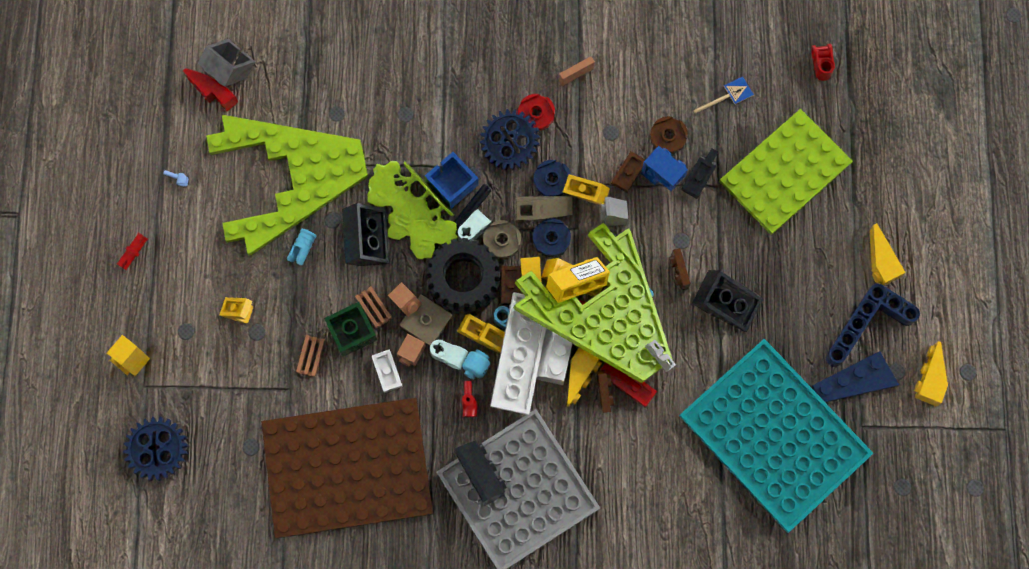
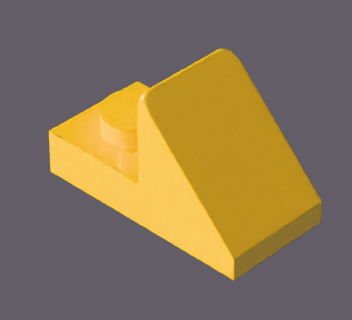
[219,297,253,323]

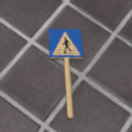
[694,77,754,113]

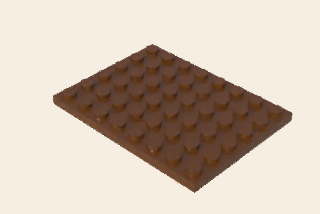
[261,398,433,539]

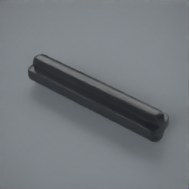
[454,184,491,231]

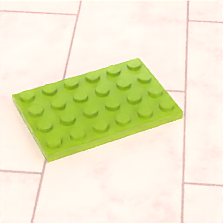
[719,109,853,235]

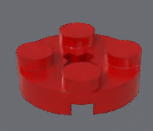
[518,94,555,131]

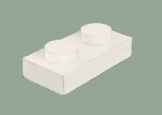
[372,349,403,393]

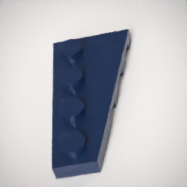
[811,351,899,403]

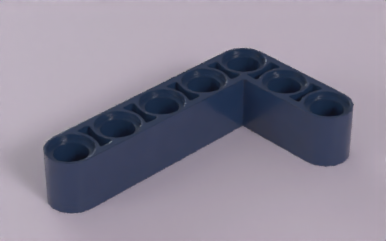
[826,284,920,367]

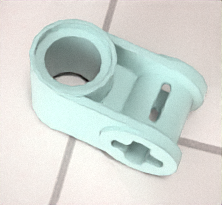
[458,209,492,242]
[430,340,468,370]

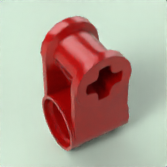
[811,44,835,81]

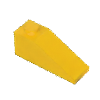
[870,223,906,286]

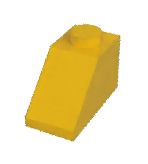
[563,174,610,205]

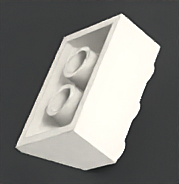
[536,328,573,385]

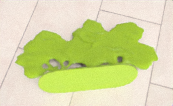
[368,161,458,259]

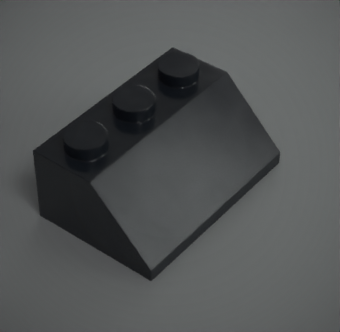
[342,203,389,266]
[454,440,507,506]

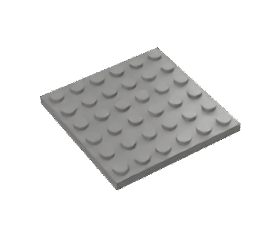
[436,409,600,569]

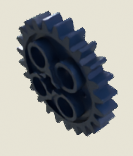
[480,109,541,170]
[123,417,189,481]

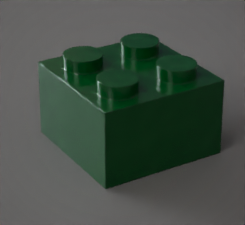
[324,302,377,357]

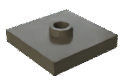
[399,294,453,346]

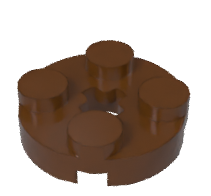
[650,116,688,154]

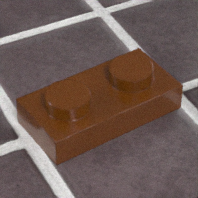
[611,151,645,193]
[669,248,691,290]
[501,266,521,305]
[597,370,614,413]

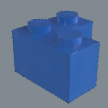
[641,146,688,192]

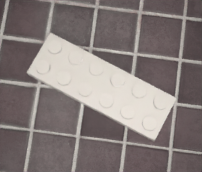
[490,292,546,415]

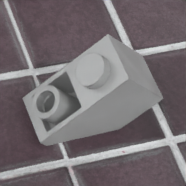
[600,197,629,226]

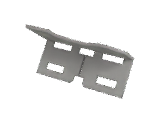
[645,340,676,372]

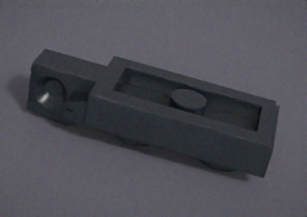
[681,148,718,199]

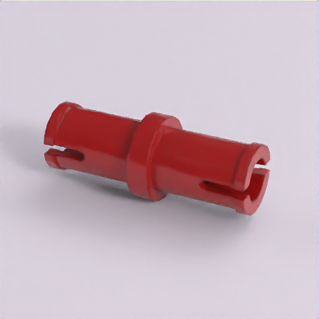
[116,232,148,271]

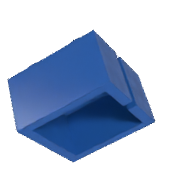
[425,152,479,209]

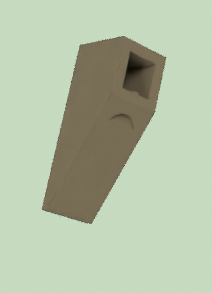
[516,196,572,220]

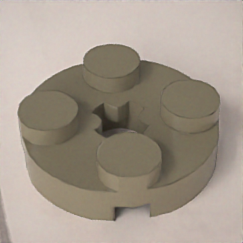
[483,220,521,259]

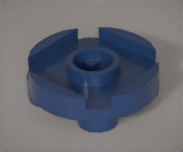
[534,160,571,196]
[533,218,571,257]

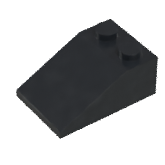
[692,270,763,332]

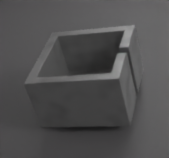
[198,39,255,87]

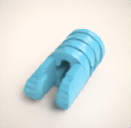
[287,228,317,265]

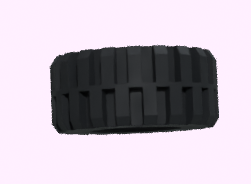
[426,238,500,315]

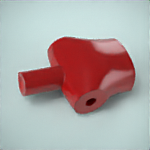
[462,381,477,417]

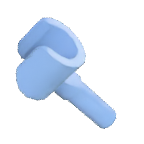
[163,170,189,187]

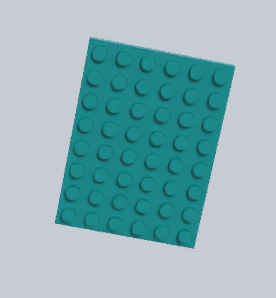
[679,339,873,533]

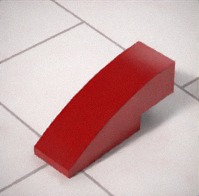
[183,68,238,111]

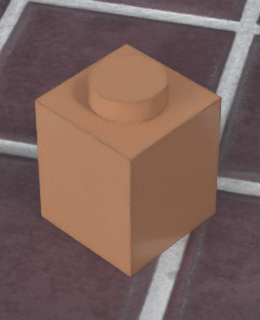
[388,282,422,317]
[397,334,426,366]

